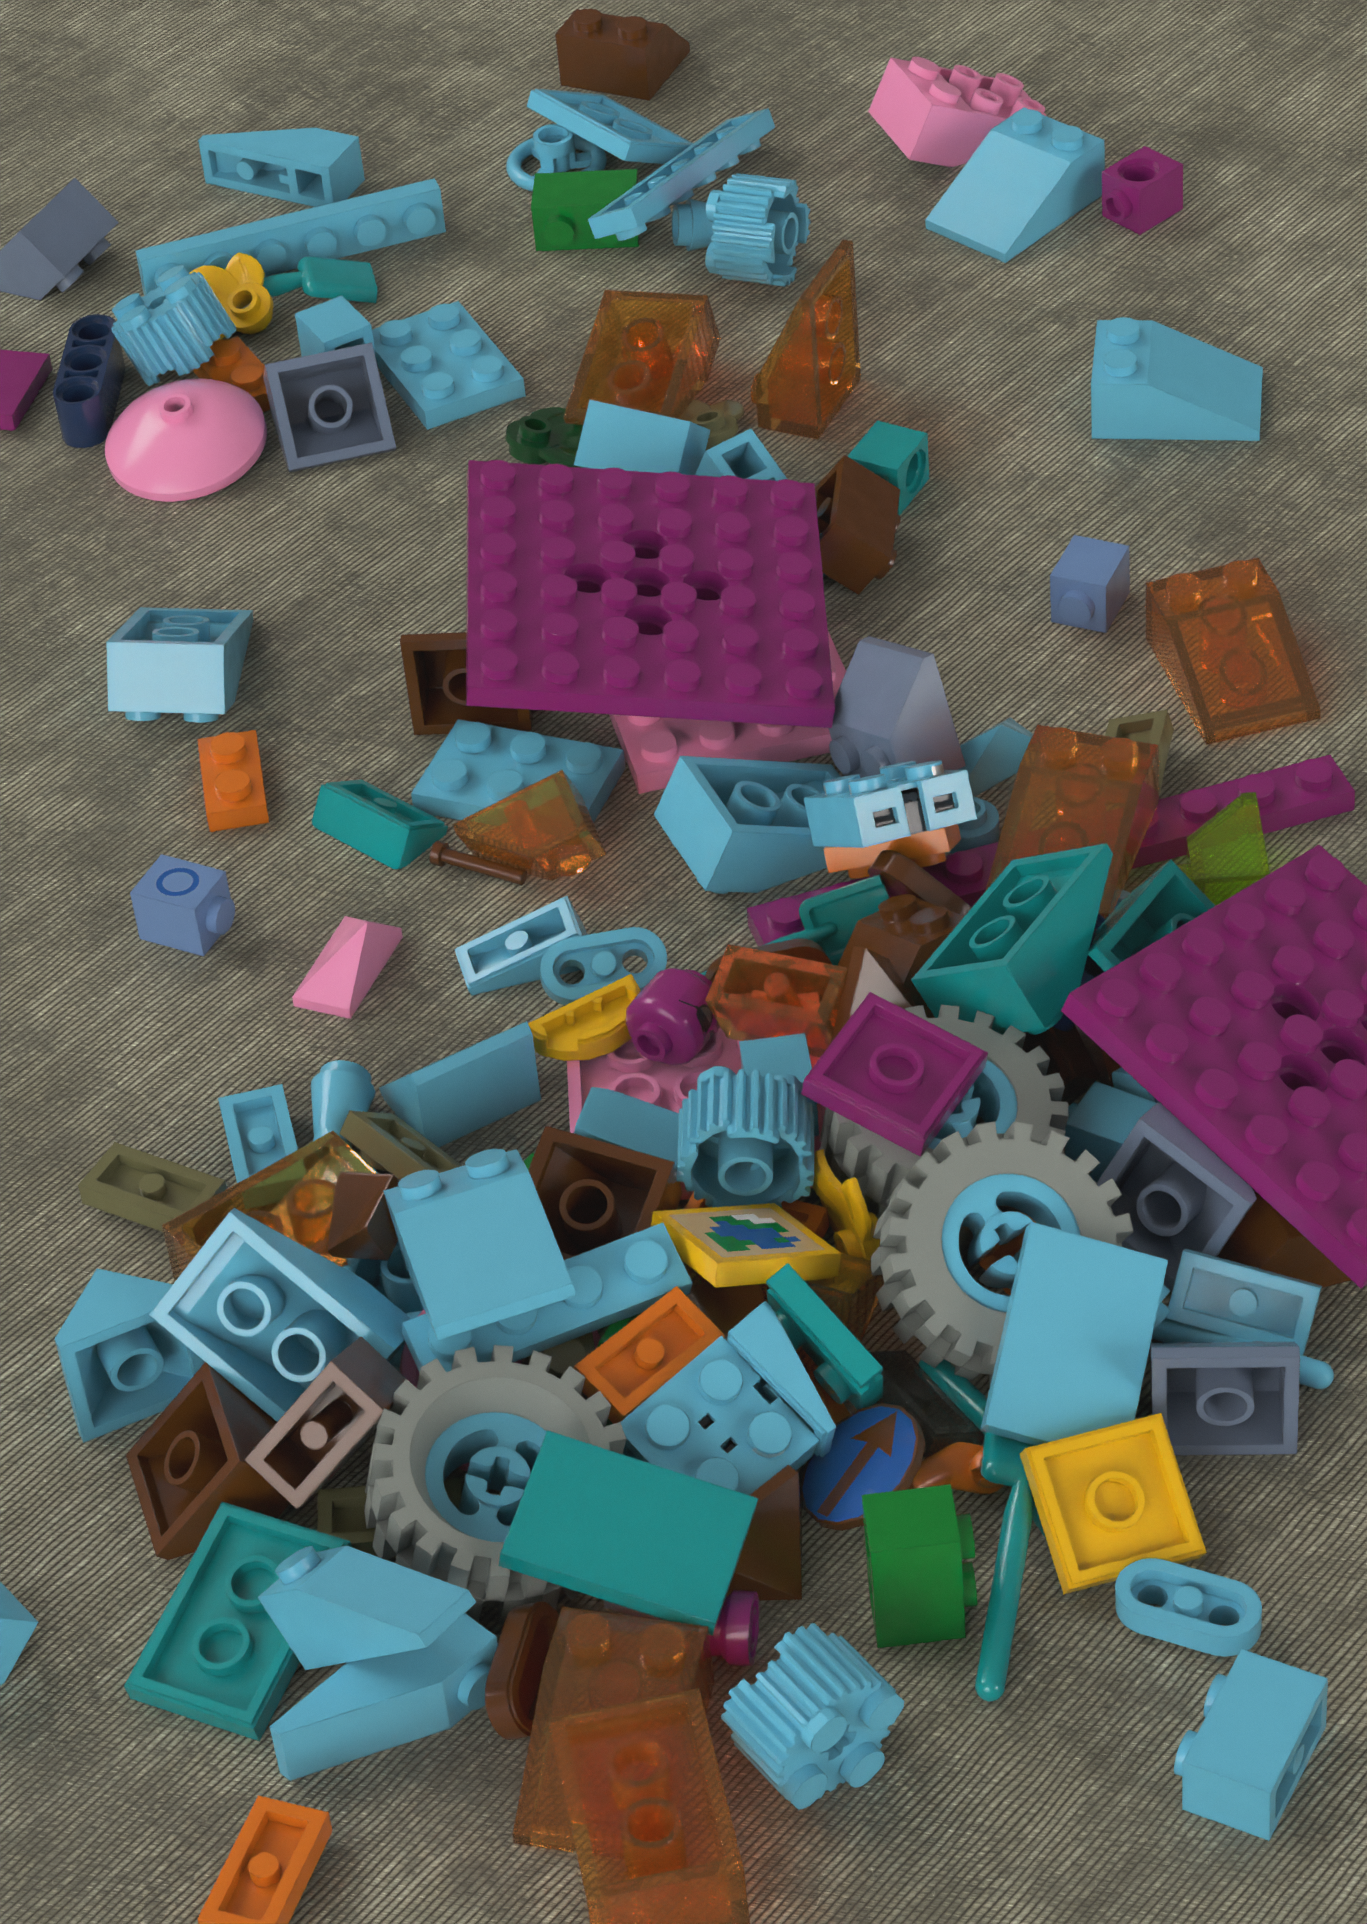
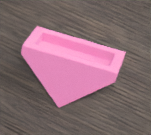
[292,916,403,1019]

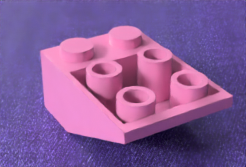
[868,57,1048,167]

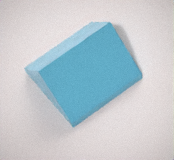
[379,1021,541,1147]
[55,1268,205,1443]

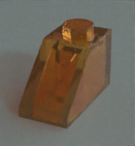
[452,770,606,881]

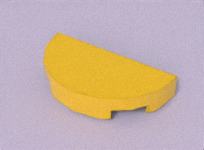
[528,974,640,1061]

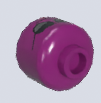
[625,968,723,1066]

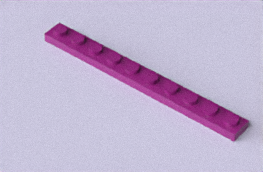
[747,755,1355,946]

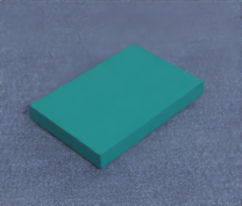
[498,1430,758,1636]
[124,1502,353,1741]

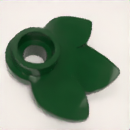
[505,407,585,468]

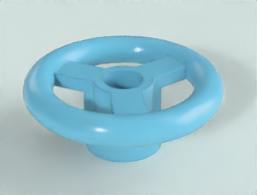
[506,124,607,192]

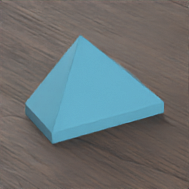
[958,717,1049,797]

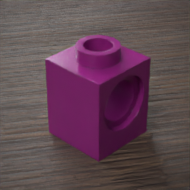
[1102,146,1183,235]

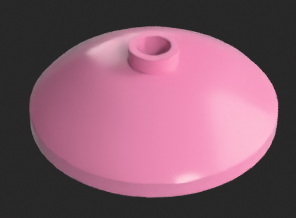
[105,379,267,502]

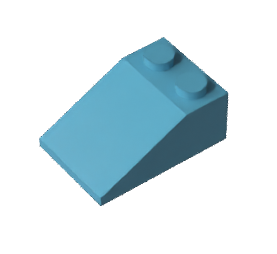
[925,107,1105,263]
[1091,317,1263,441]
[106,607,253,723]
[654,756,841,894]
[383,1149,576,1340]
[150,1208,411,1422]

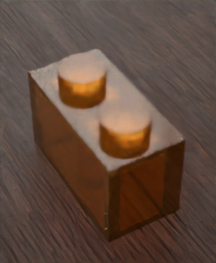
[705,944,848,1057]

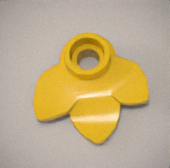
[189,253,273,342]
[812,1149,880,1280]

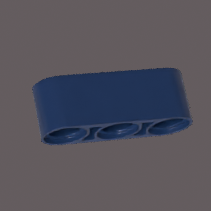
[53,314,125,448]

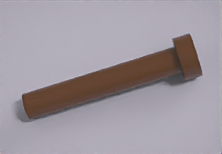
[429,840,527,886]

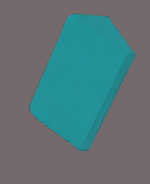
[312,779,448,869]

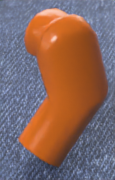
[909,1442,1004,1495]

